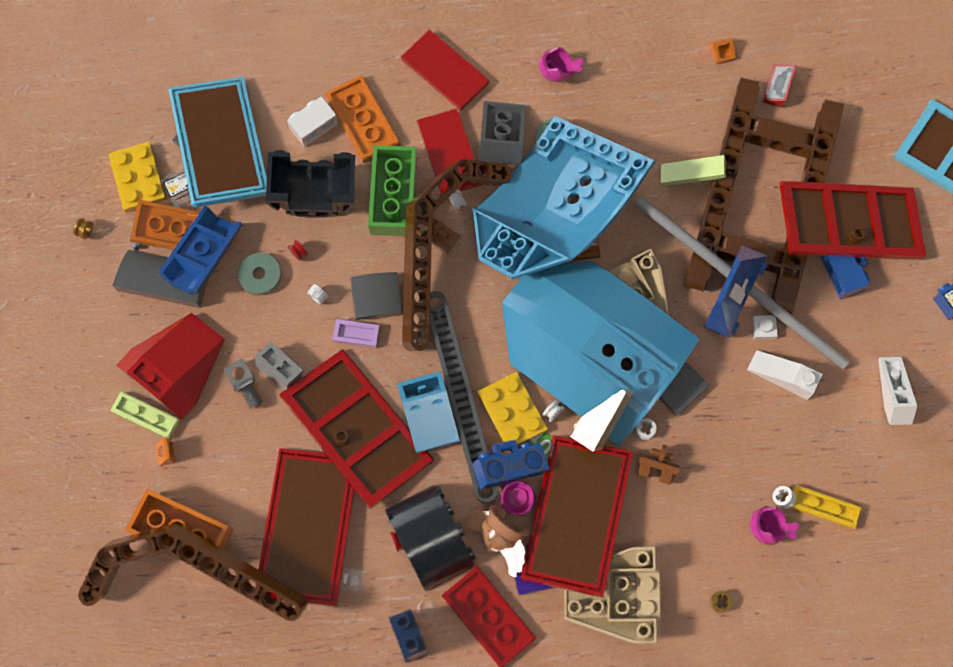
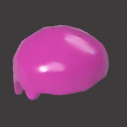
[501,481,536,515]

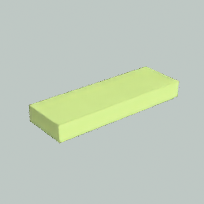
[661,155,726,186]
[110,391,181,440]

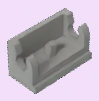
[255,342,303,391]

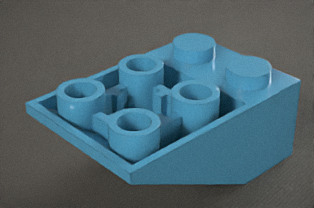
[397,371,460,454]

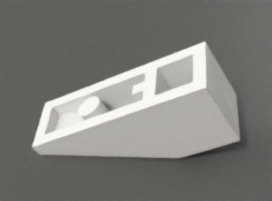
[747,350,823,400]
[878,357,917,425]

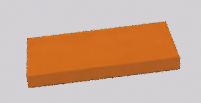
[325,75,401,163]

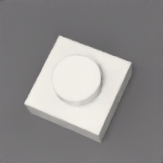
[752,315,777,339]

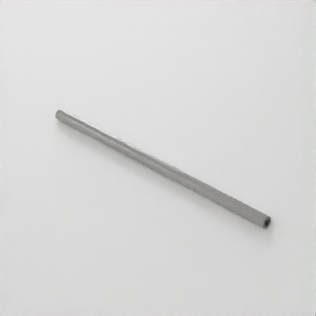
[634,196,850,369]

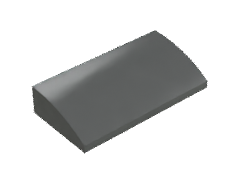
[112,250,209,308]

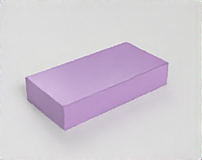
[332,319,380,348]

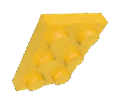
[108,141,166,213]
[477,372,548,451]

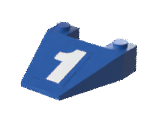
[704,245,768,338]

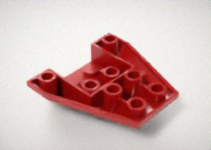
[116,313,225,420]

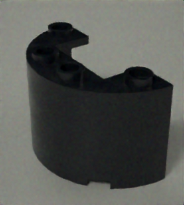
[266,150,355,218]
[385,485,476,592]

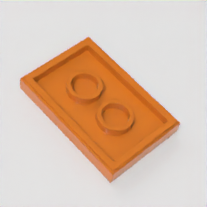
[130,199,200,250]

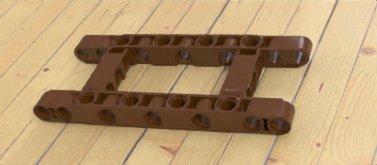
[684,77,844,315]

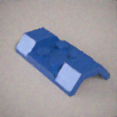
[159,206,242,294]

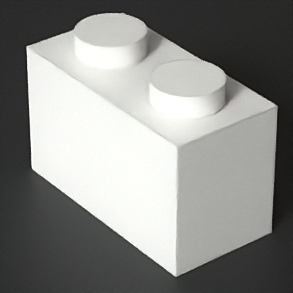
[287,97,338,147]

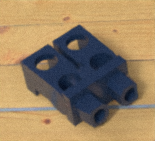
[389,609,428,663]

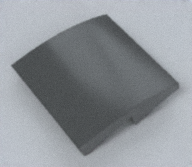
[350,272,402,320]

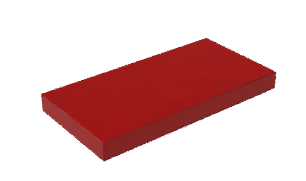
[401,29,489,111]
[417,108,482,195]
[441,566,537,667]

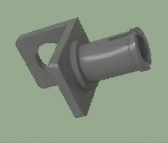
[224,359,262,409]

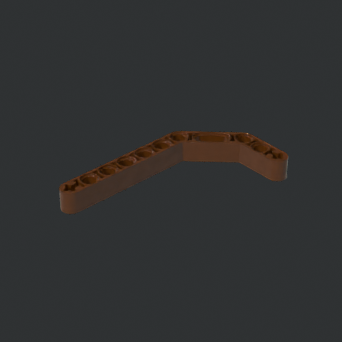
[402,159,512,352]
[78,524,308,621]

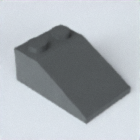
[479,101,526,165]

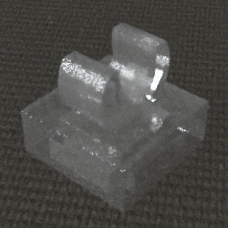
[340,568,367,595]

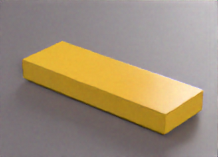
[791,485,862,530]

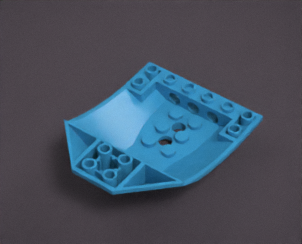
[473,116,655,279]
[502,260,700,446]

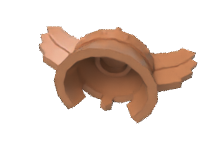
[460,505,530,577]

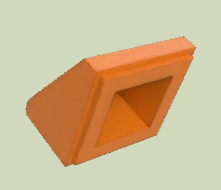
[709,38,737,64]
[156,437,175,466]

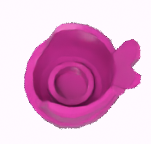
[539,47,583,82]
[750,506,799,545]

